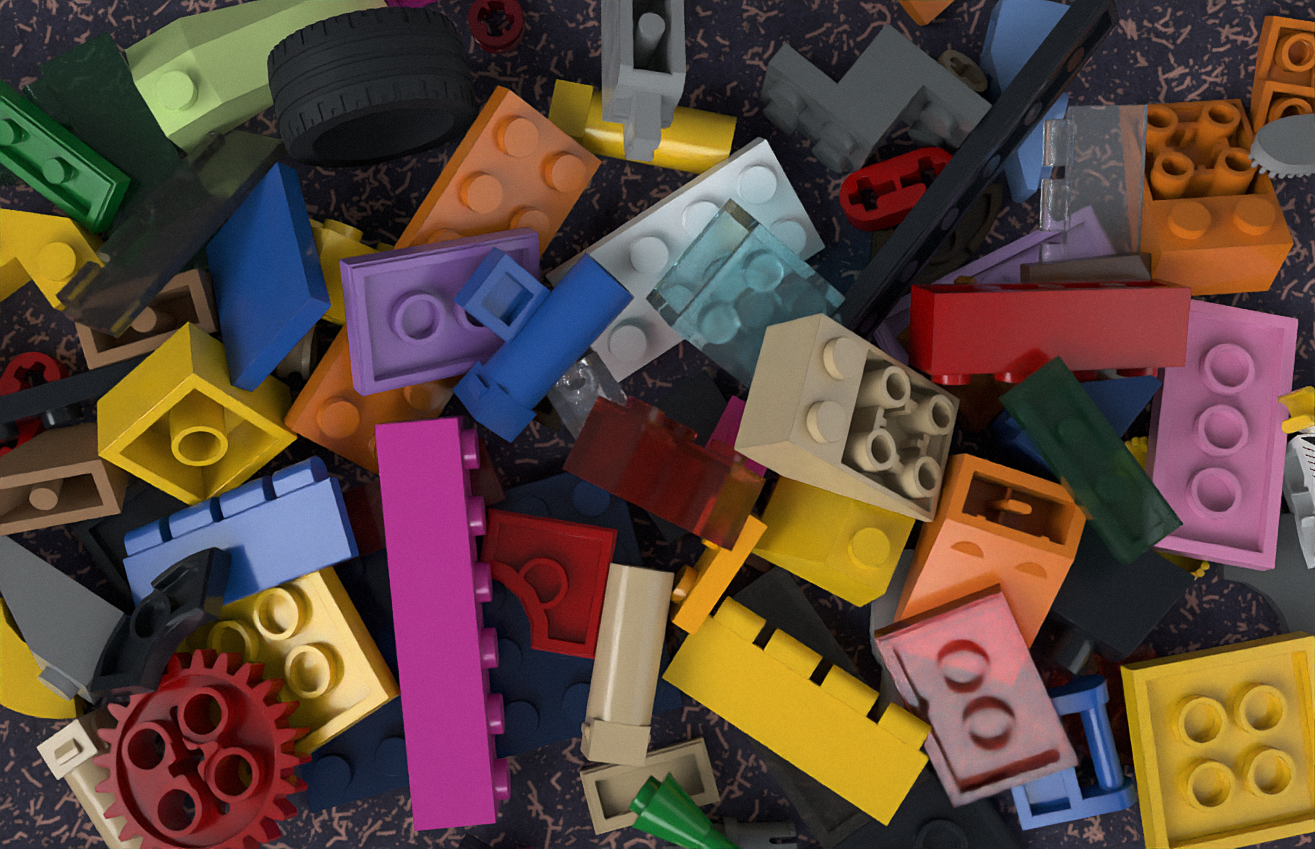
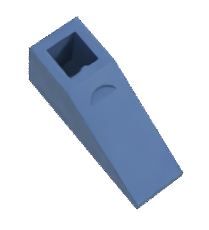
[979,0,1070,204]

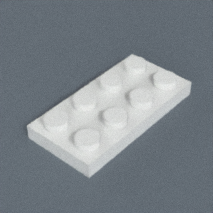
[545,137,825,384]

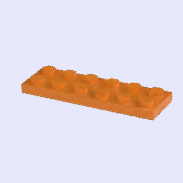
[282,85,602,475]

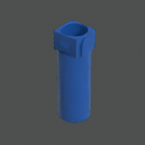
[452,253,635,443]

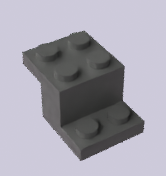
[760,23,992,173]

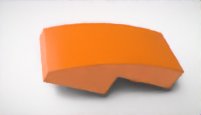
[1248,16,1315,137]

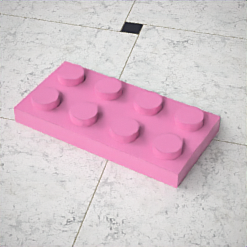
[1137,299,1298,571]

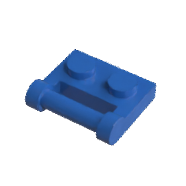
[987,674,1137,831]

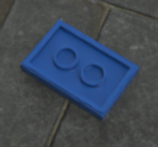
[206,161,331,392]

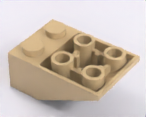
[734,313,960,522]

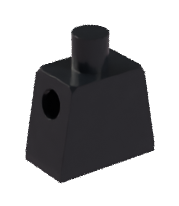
[1042,512,1195,679]

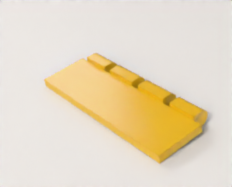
[662,596,932,826]

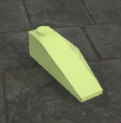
[125,0,388,155]

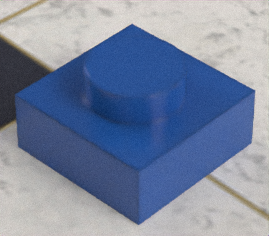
[453,247,551,345]

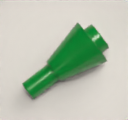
[628,772,741,849]

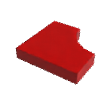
[480,508,618,659]

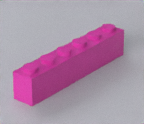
[375,415,511,831]

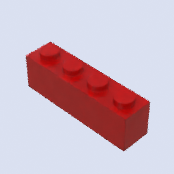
[908,279,1191,385]

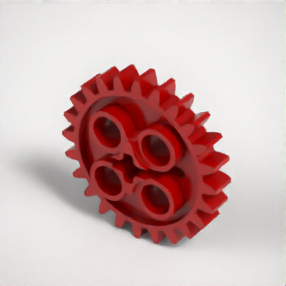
[93,649,312,849]

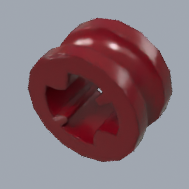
[468,0,526,54]

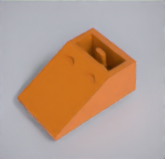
[1117,99,1294,296]
[887,453,1093,683]

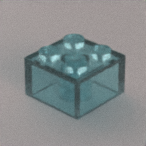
[645,198,846,389]

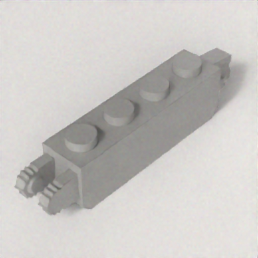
[601,0,686,162]

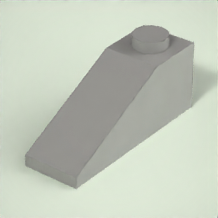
[0,535,124,705]

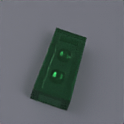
[998,355,1183,565]

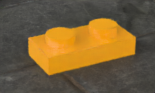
[668,502,768,636]

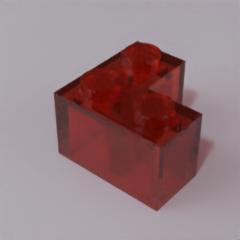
[562,395,766,552]

